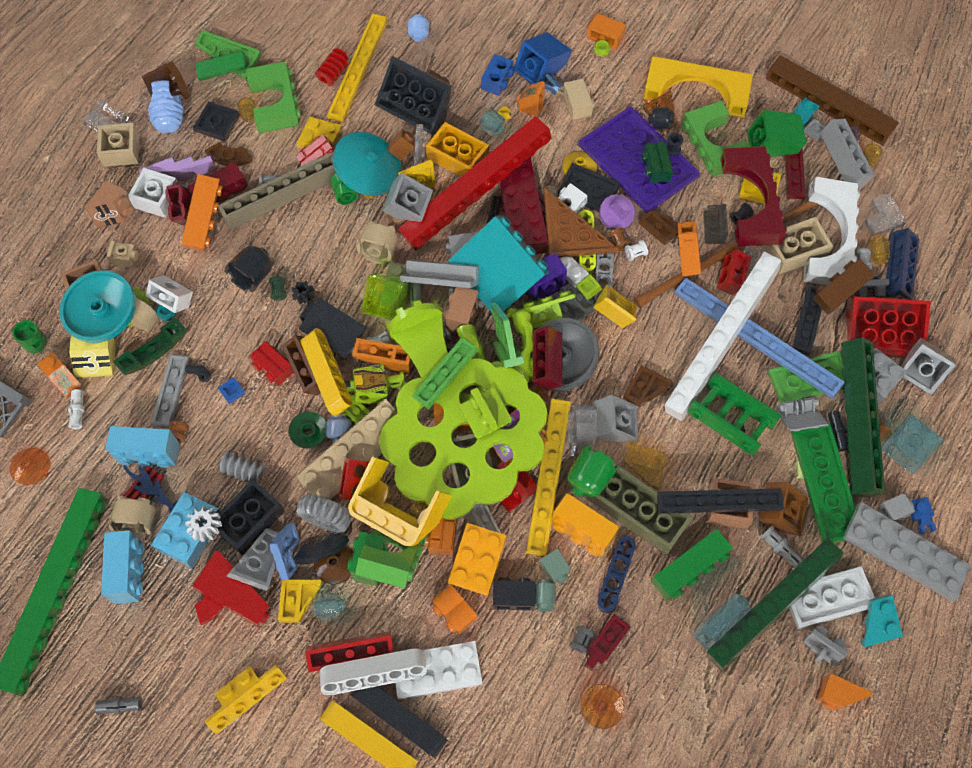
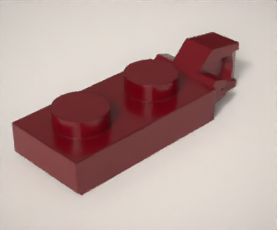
[584,614,631,671]

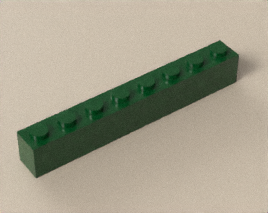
[841,337,885,497]
[707,538,844,672]

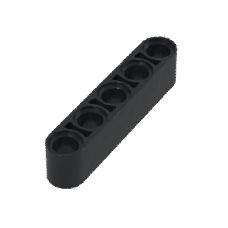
[351,686,448,759]

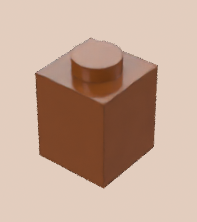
[388,128,416,161]

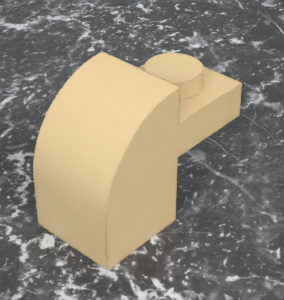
[131,298,159,332]

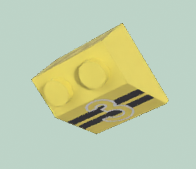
[69,335,117,378]

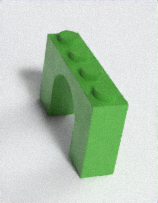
[246,61,301,133]
[681,101,749,177]
[355,528,427,589]

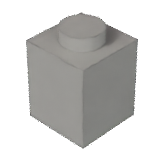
[877,493,915,522]

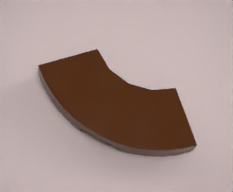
[204,142,252,166]

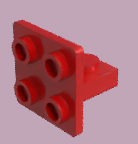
[496,461,537,512]

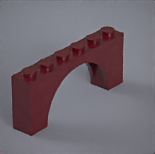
[720,146,787,247]

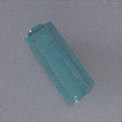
[692,593,751,651]

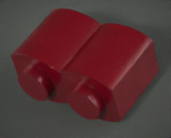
[165,184,192,225]

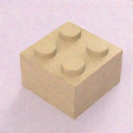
[97,123,140,167]

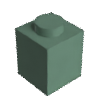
[539,549,571,584]

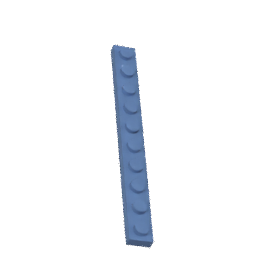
[675,278,845,399]

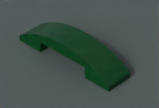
[113,318,187,375]

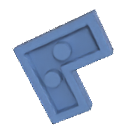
[270,523,300,580]

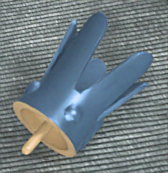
[545,74,564,97]

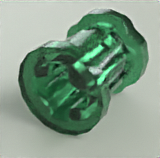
[269,276,287,301]

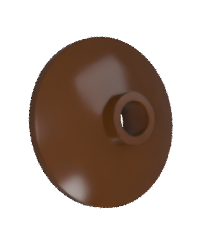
[314,547,353,585]

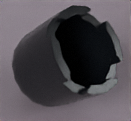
[225,246,272,292]

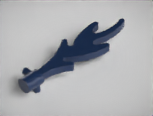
[123,465,178,512]

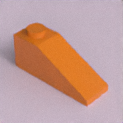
[352,338,413,374]

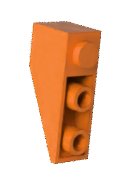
[678,221,701,276]

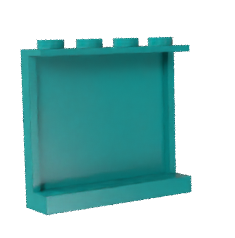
[448,215,549,313]

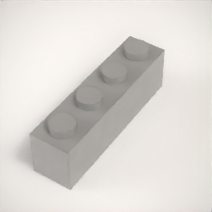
[820,119,875,189]

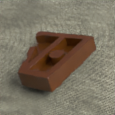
[638,210,684,245]

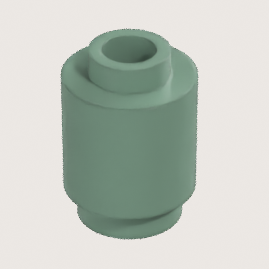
[535,580,556,612]

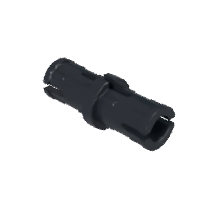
[828,411,848,452]

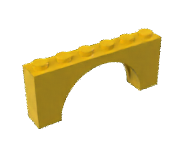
[643,56,753,118]

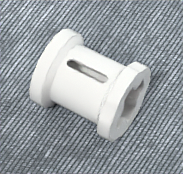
[624,240,648,261]

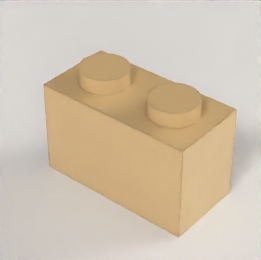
[563,79,595,120]

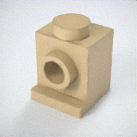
[107,241,139,267]

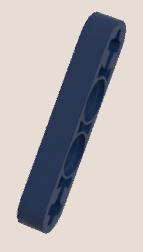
[597,536,636,613]

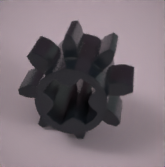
[291,281,314,305]

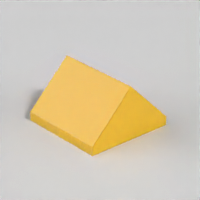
[593,284,637,328]

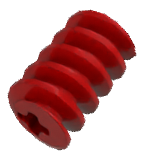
[315,48,349,86]

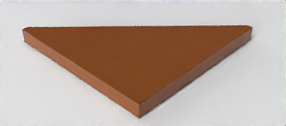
[544,188,620,257]

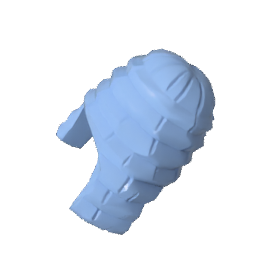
[148,80,184,134]

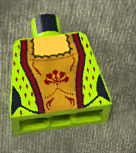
[344,364,388,405]

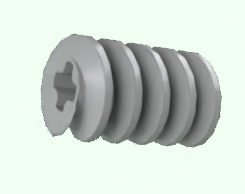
[220,450,266,483]

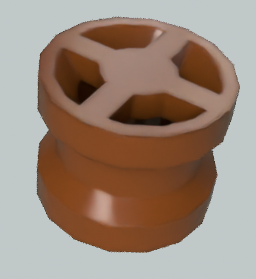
[169,421,189,443]

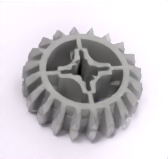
[296,494,352,533]

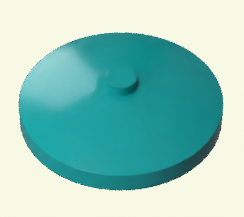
[332,132,402,196]
[59,270,136,343]

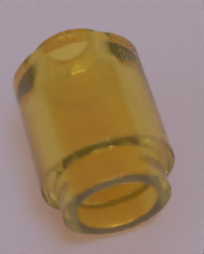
[870,236,890,265]

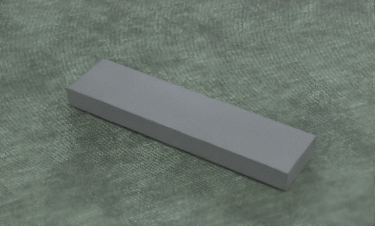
[151,354,190,429]

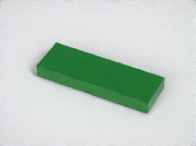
[195,51,247,81]

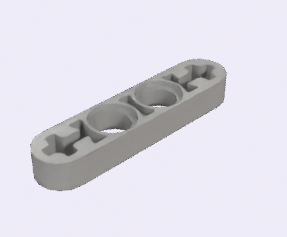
[594,253,614,303]

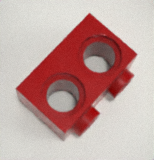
[716,249,752,295]
[338,458,369,500]

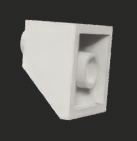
[128,168,177,218]

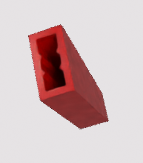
[192,550,271,627]

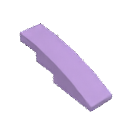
[139,156,216,181]

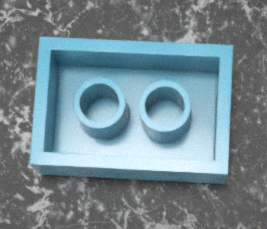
[105,426,180,468]
[151,492,220,568]
[101,531,144,604]

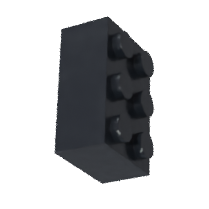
[217,479,285,555]

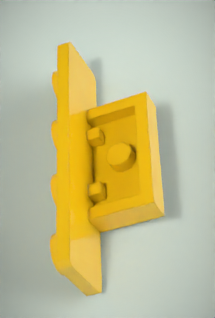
[205,665,287,734]

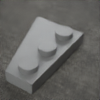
[227,528,279,591]

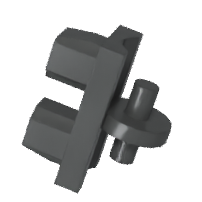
[855,269,890,298]

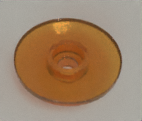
[10,448,50,485]
[581,684,624,729]

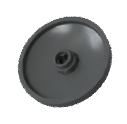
[532,318,600,392]

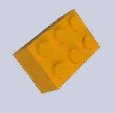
[426,122,489,177]
[551,493,619,557]
[448,523,508,596]

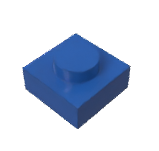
[218,377,245,404]

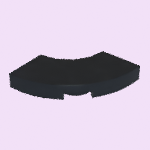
[293,533,349,564]

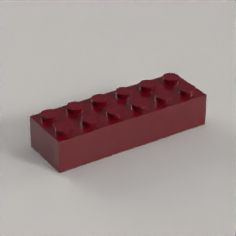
[498,157,548,255]

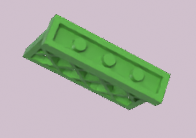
[490,302,524,368]

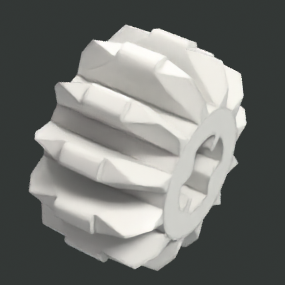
[185,506,222,542]

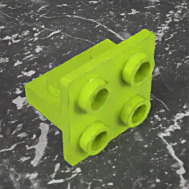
[459,388,512,439]

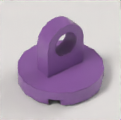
[599,194,635,230]

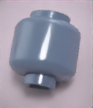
[326,415,352,443]

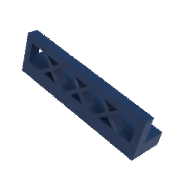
[886,228,919,300]

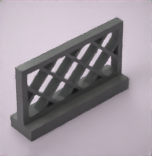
[0,380,33,438]

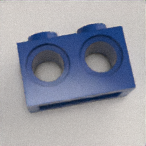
[481,54,515,96]

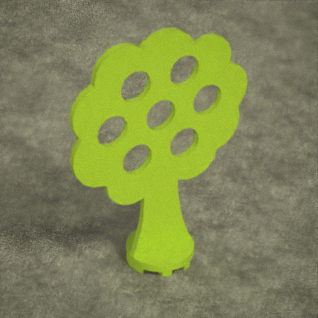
[379,300,548,520]

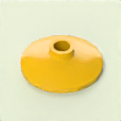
[562,151,597,175]

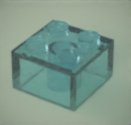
[881,414,944,474]

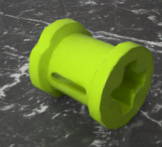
[385,371,405,391]

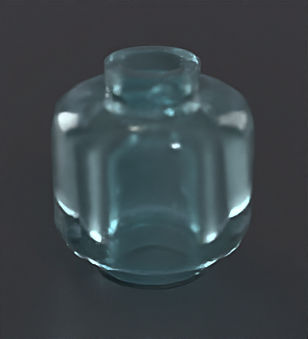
[479,110,506,136]
[313,593,344,621]

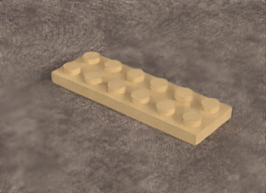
[295,399,398,500]

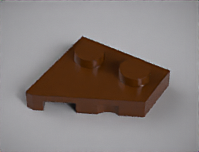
[623,365,674,407]

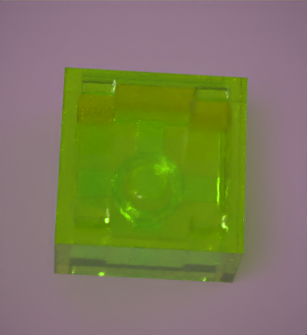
[361,273,409,320]

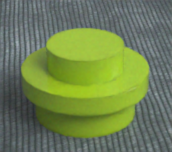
[594,40,610,56]

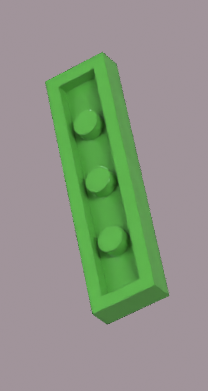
[412,337,478,410]

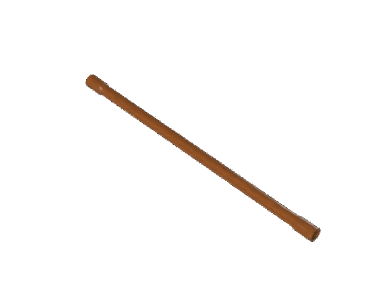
[634,200,819,308]

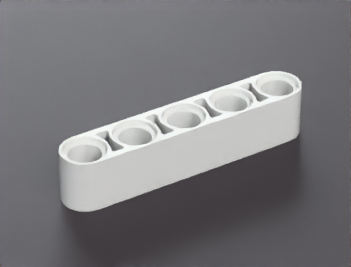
[320,648,427,695]

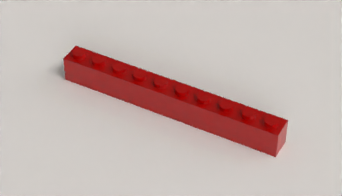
[398,116,552,251]

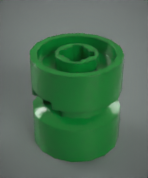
[330,173,359,205]
[12,320,47,354]

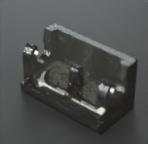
[703,204,728,244]

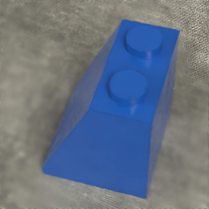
[514,32,572,85]

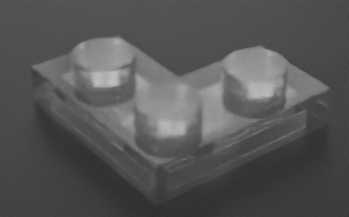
[864,193,907,236]

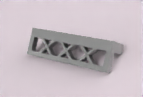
[400,260,479,288]

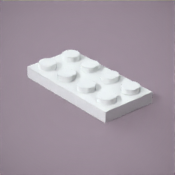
[789,566,875,629]
[395,641,482,700]

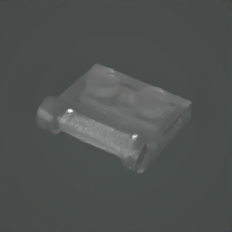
[82,99,129,132]

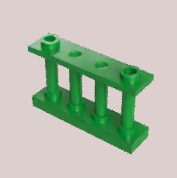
[687,372,782,456]

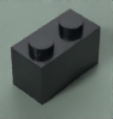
[493,577,535,611]

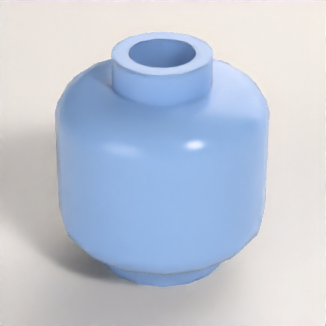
[408,15,429,42]

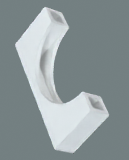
[803,177,860,286]

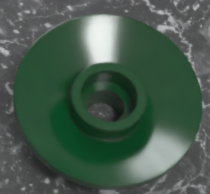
[288,411,326,449]

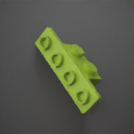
[505,290,576,329]

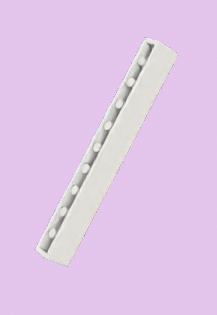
[665,252,781,422]

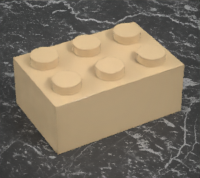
[762,217,833,275]

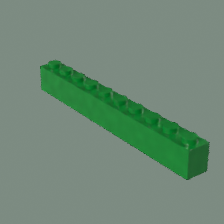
[0,487,107,696]

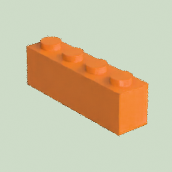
[181,174,223,252]

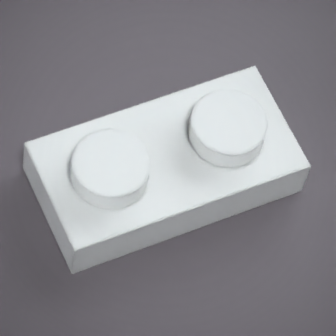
[560,256,589,288]

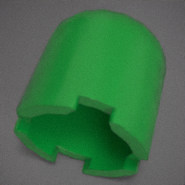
[568,445,619,498]

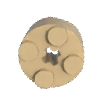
[357,221,398,264]
[109,496,156,538]

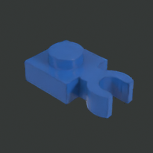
[910,497,936,535]

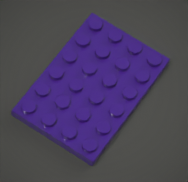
[578,106,700,214]

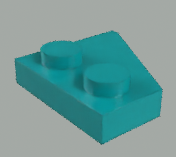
[861,594,903,647]

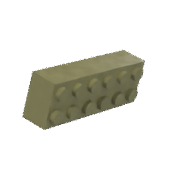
[567,448,693,555]

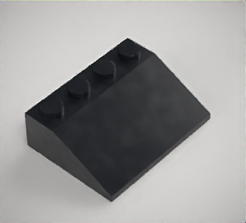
[374,56,452,135]

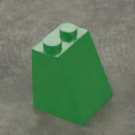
[747,110,807,157]

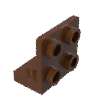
[142,61,190,100]

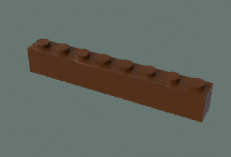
[766,55,899,146]

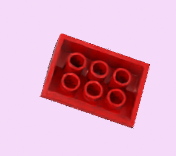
[846,296,931,357]

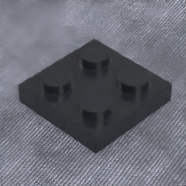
[193,101,240,142]

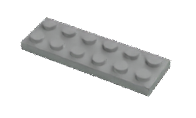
[843,502,971,602]

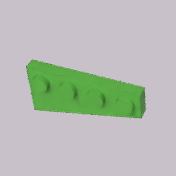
[195,30,262,81]

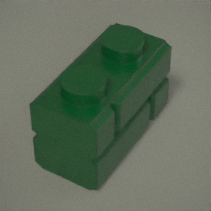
[641,142,673,183]

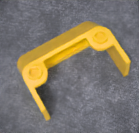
[348,456,452,546]

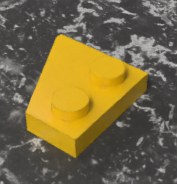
[278,580,323,623]

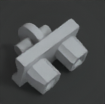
[803,626,848,666]

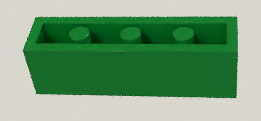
[651,529,733,601]

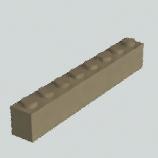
[218,152,336,230]

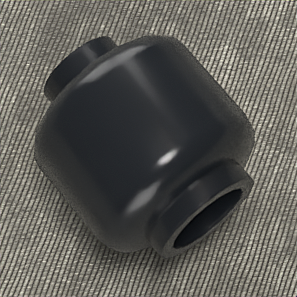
[648,106,674,130]

